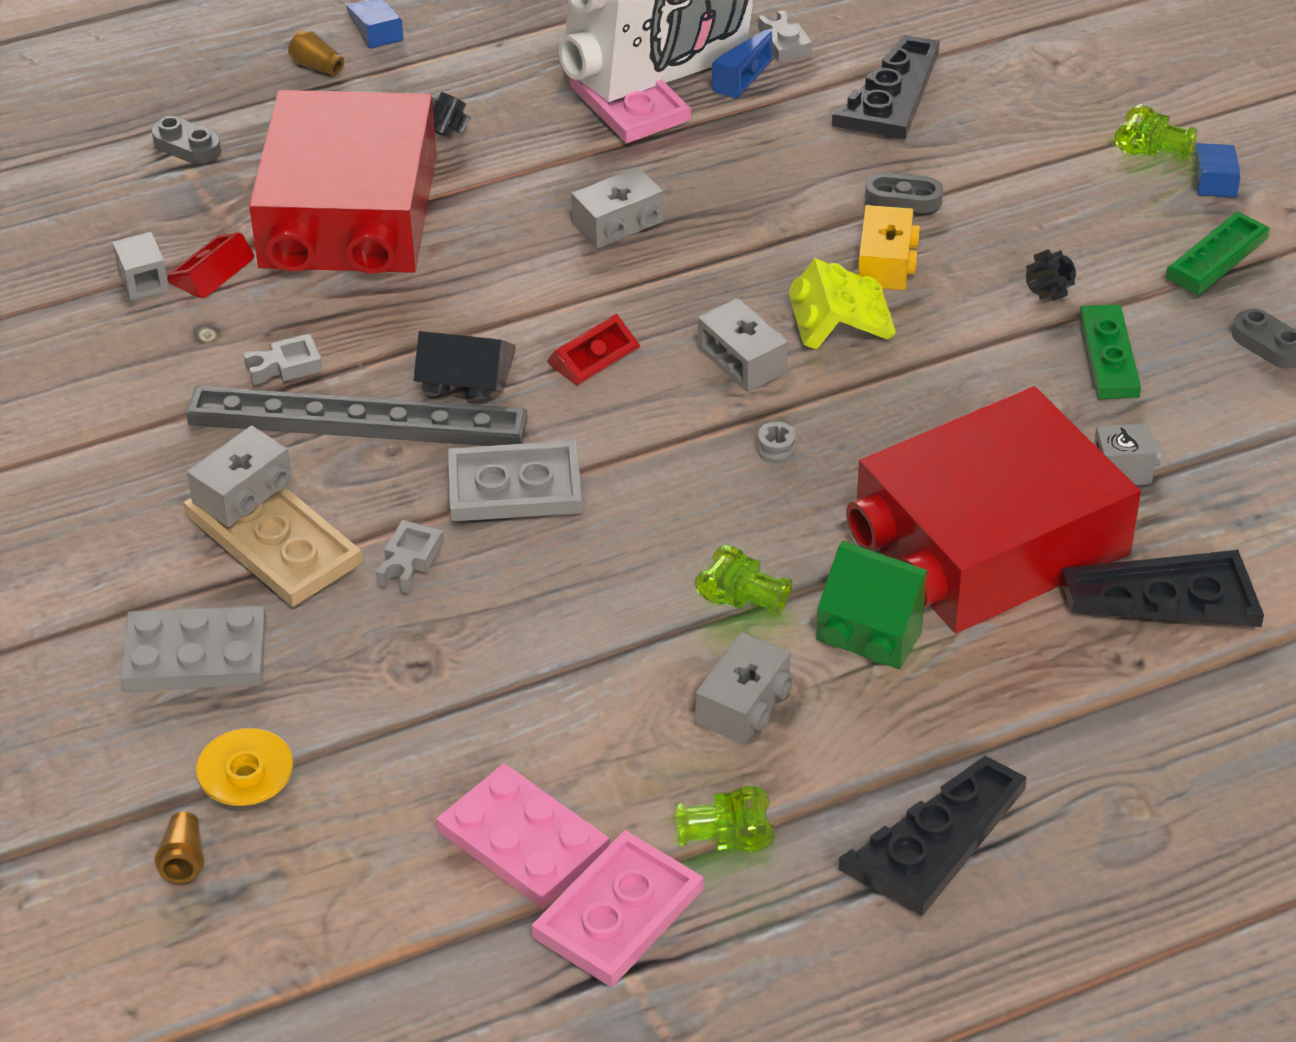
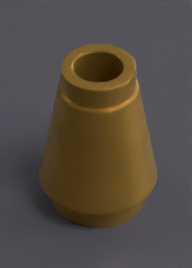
[288,30,344,77]
[154,811,204,884]

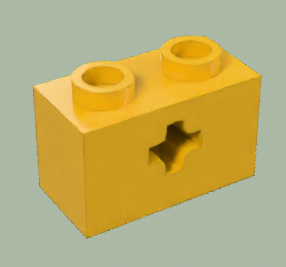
[858,205,920,290]

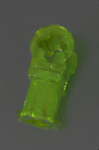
[1114,105,1198,161]
[695,545,792,616]
[675,786,775,852]

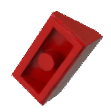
[167,232,254,298]
[547,313,640,386]

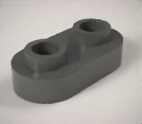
[151,116,221,164]
[865,172,943,214]
[1232,308,1296,369]

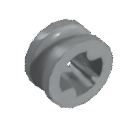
[757,421,796,463]

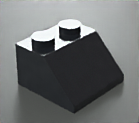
[413,331,516,399]

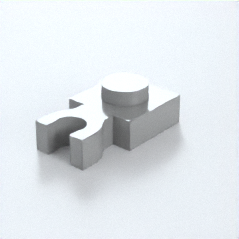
[758,10,813,62]
[243,333,323,385]
[376,520,444,593]

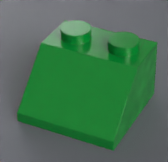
[816,541,927,670]

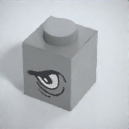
[112,232,169,301]
[1094,423,1161,485]

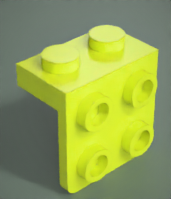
[788,258,896,350]

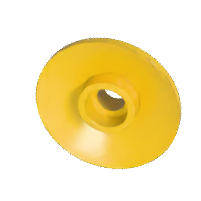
[196,728,293,806]

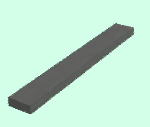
[186,386,527,446]

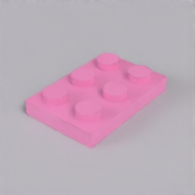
[569,77,691,143]
[436,763,610,909]
[531,830,704,988]

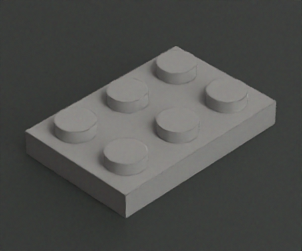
[447,440,583,521]
[120,605,267,692]

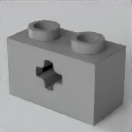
[571,167,663,249]
[698,298,789,393]
[187,425,292,527]
[695,632,794,745]

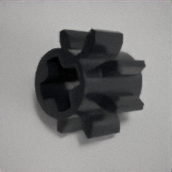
[432,92,471,139]
[1026,249,1076,301]

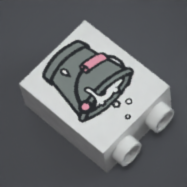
[558,0,753,102]

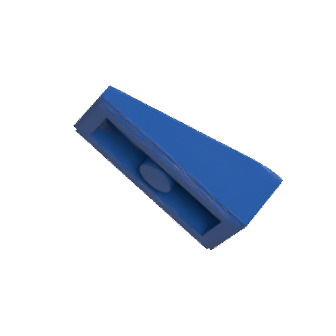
[347,0,404,48]
[712,29,772,99]
[1195,143,1240,197]

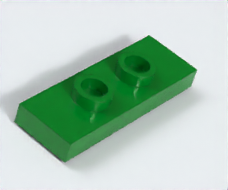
[1165,211,1270,296]
[1079,304,1141,399]

